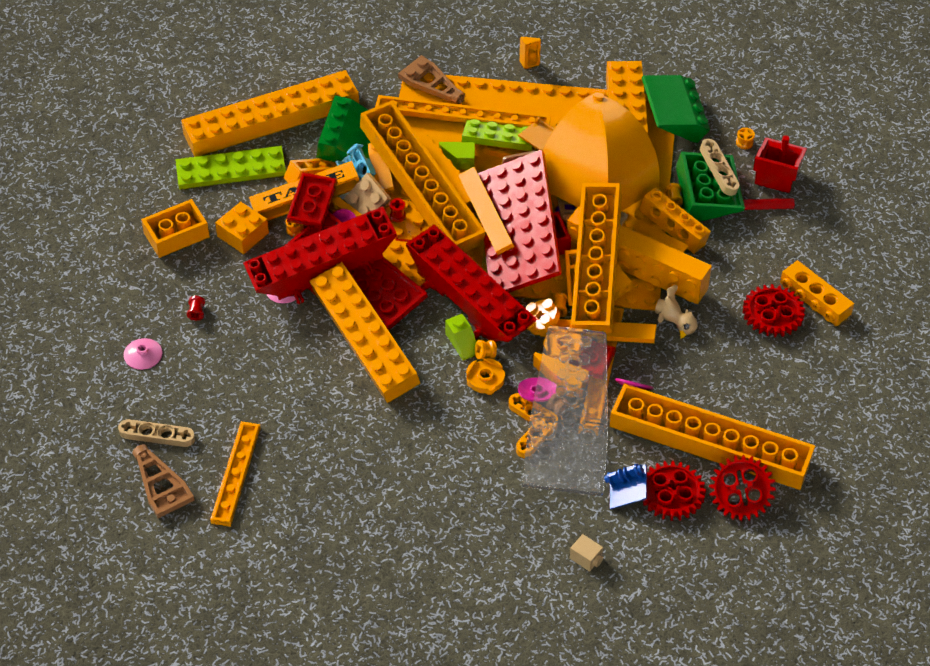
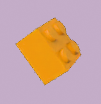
[215,202,269,254]

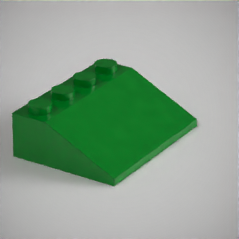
[641,75,710,143]
[316,95,371,170]
[676,152,745,221]

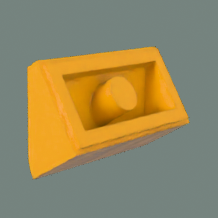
[519,37,541,69]

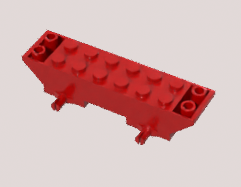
[243,206,397,304]
[406,224,537,342]

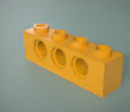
[639,187,711,254]
[780,260,854,326]

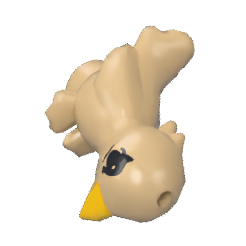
[655,285,698,339]

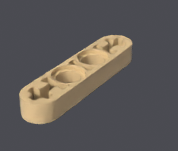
[700,139,740,196]
[118,419,195,447]

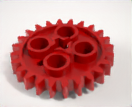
[742,284,805,338]
[709,455,776,522]
[643,460,706,521]

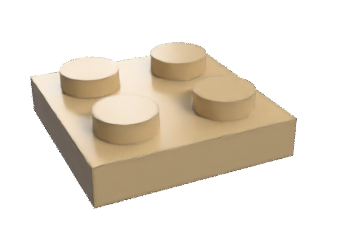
[344,173,391,214]

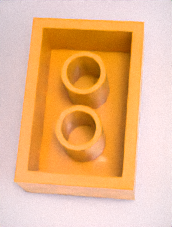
[141,199,209,258]

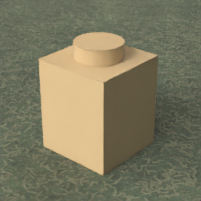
[569,534,603,572]

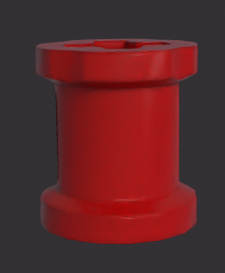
[389,198,406,223]
[187,296,205,320]

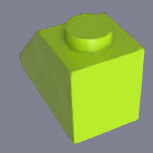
[439,142,475,170]
[445,314,476,361]

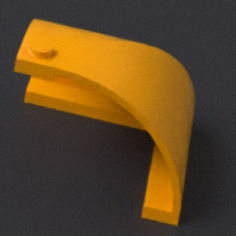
[543,92,660,211]

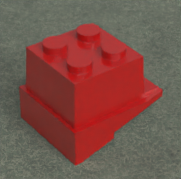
[753,135,807,193]

